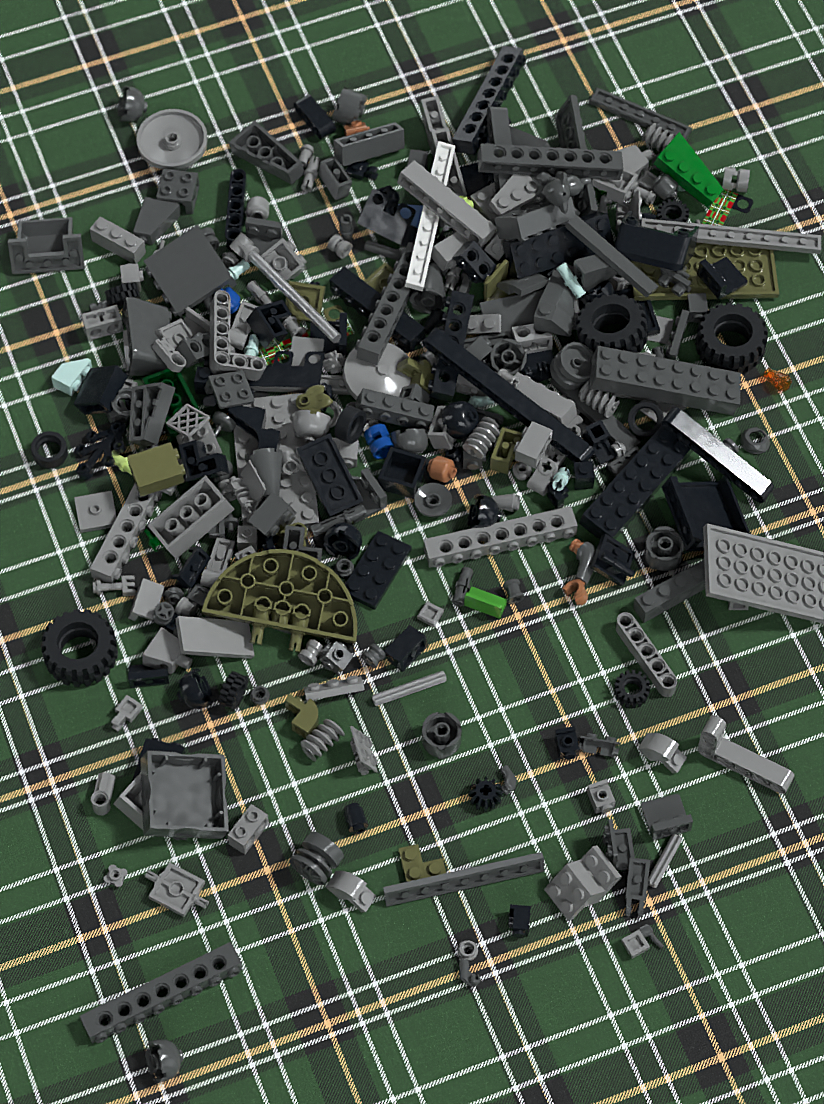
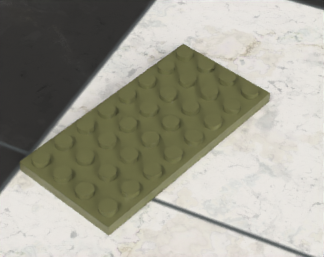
[629,242,779,301]

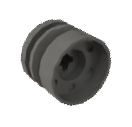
[289,831,344,886]

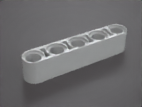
[616,612,677,697]

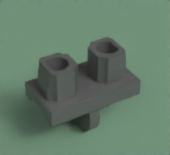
[658,266,691,297]
[209,513,239,539]

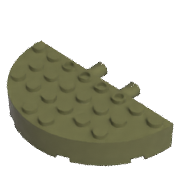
[202,549,357,652]

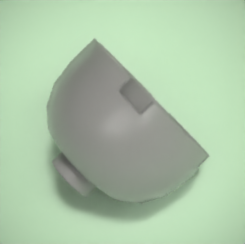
[293,410,331,442]

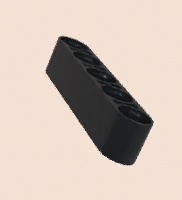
[225,169,247,251]

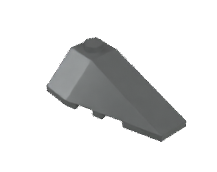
[534,270,575,337]

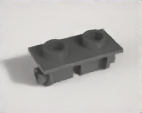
[579,733,620,758]

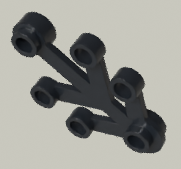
[75,422,127,480]

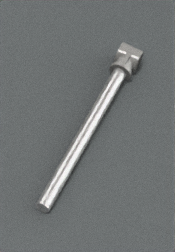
[229,232,341,343]

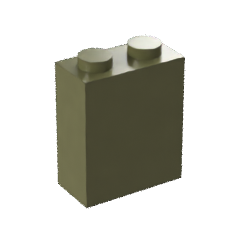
[127,442,186,497]

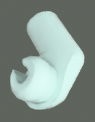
[468,395,495,408]

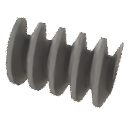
[642,123,674,152]
[578,379,620,418]
[462,417,500,459]
[300,719,345,762]

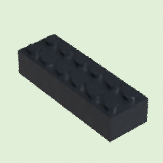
[502,212,614,279]

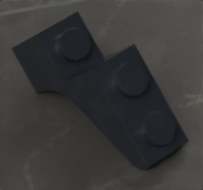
[228,405,281,452]

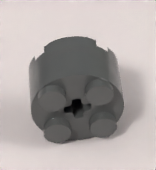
[332,87,368,125]
[644,526,684,571]
[422,712,462,759]

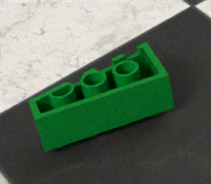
[654,132,724,209]

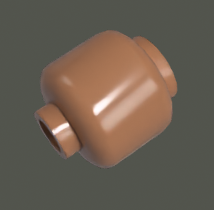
[427,456,457,483]

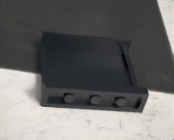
[662,475,751,551]

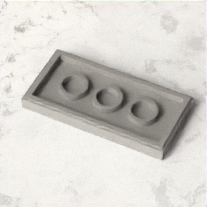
[175,616,255,659]

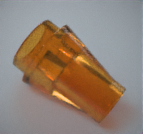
[763,368,792,392]

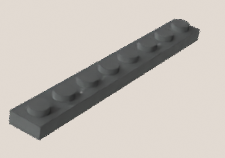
[383,852,545,907]

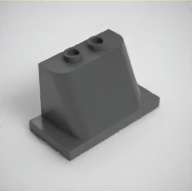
[8,217,85,275]

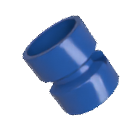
[364,424,394,459]

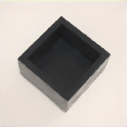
[378,447,426,499]

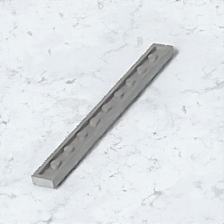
[641,218,821,254]

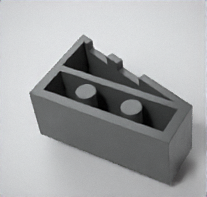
[129,382,175,447]

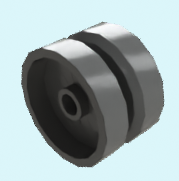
[550,342,594,390]

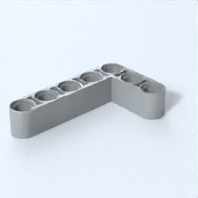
[209,290,266,381]
[697,715,795,794]

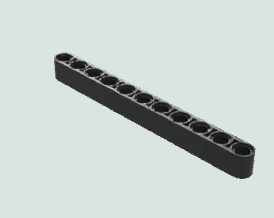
[422,328,595,462]

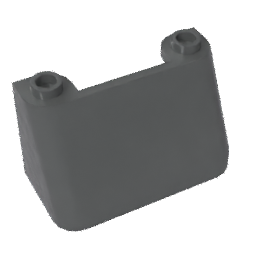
[122,297,178,376]

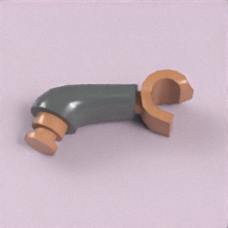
[563,539,596,606]

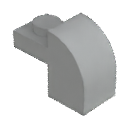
[638,733,687,773]
[326,871,376,912]

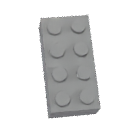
[148,475,234,559]

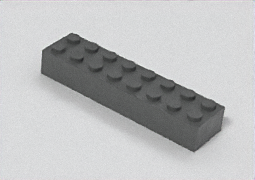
[590,346,741,415]

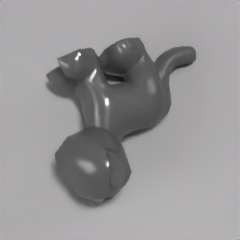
[536,171,591,214]

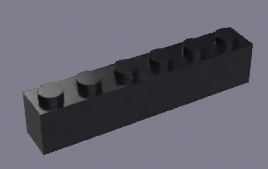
[329,266,425,352]

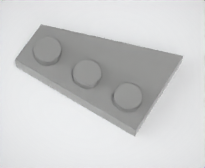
[489,174,539,216]

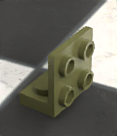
[483,259,516,302]

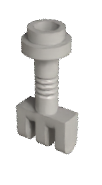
[92,575,136,596]

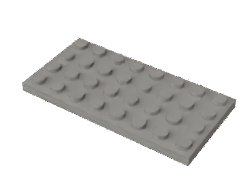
[234,393,319,531]
[703,523,824,624]

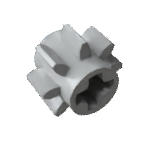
[323,350,345,375]

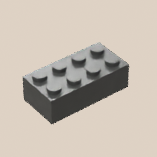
[494,197,576,241]

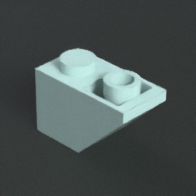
[51,358,92,396]

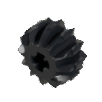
[468,776,503,812]

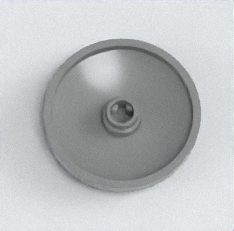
[137,109,208,170]
[343,343,411,400]

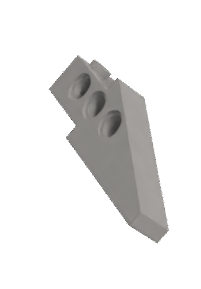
[419,96,467,196]

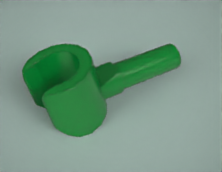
[144,529,164,552]

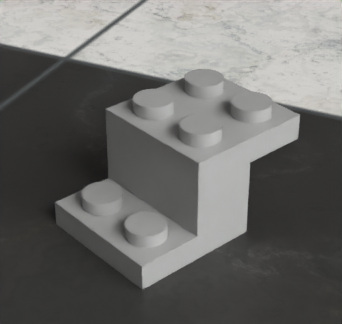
[544,845,621,921]

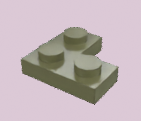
[398,844,446,882]

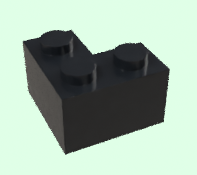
[246,300,292,349]
[178,440,230,484]

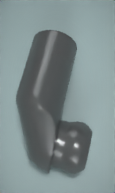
[500,765,517,795]
[459,959,481,987]

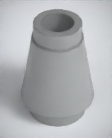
[492,493,520,512]

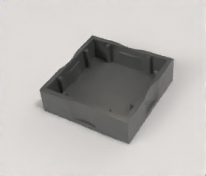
[141,751,229,839]

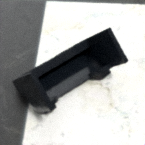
[614,211,699,271]

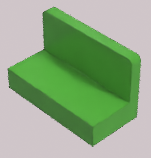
[464,587,507,619]

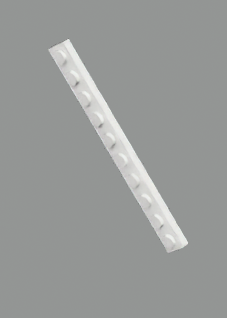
[405,141,455,291]

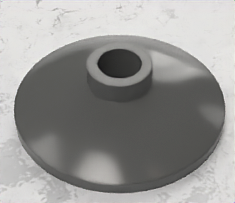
[414,483,452,517]

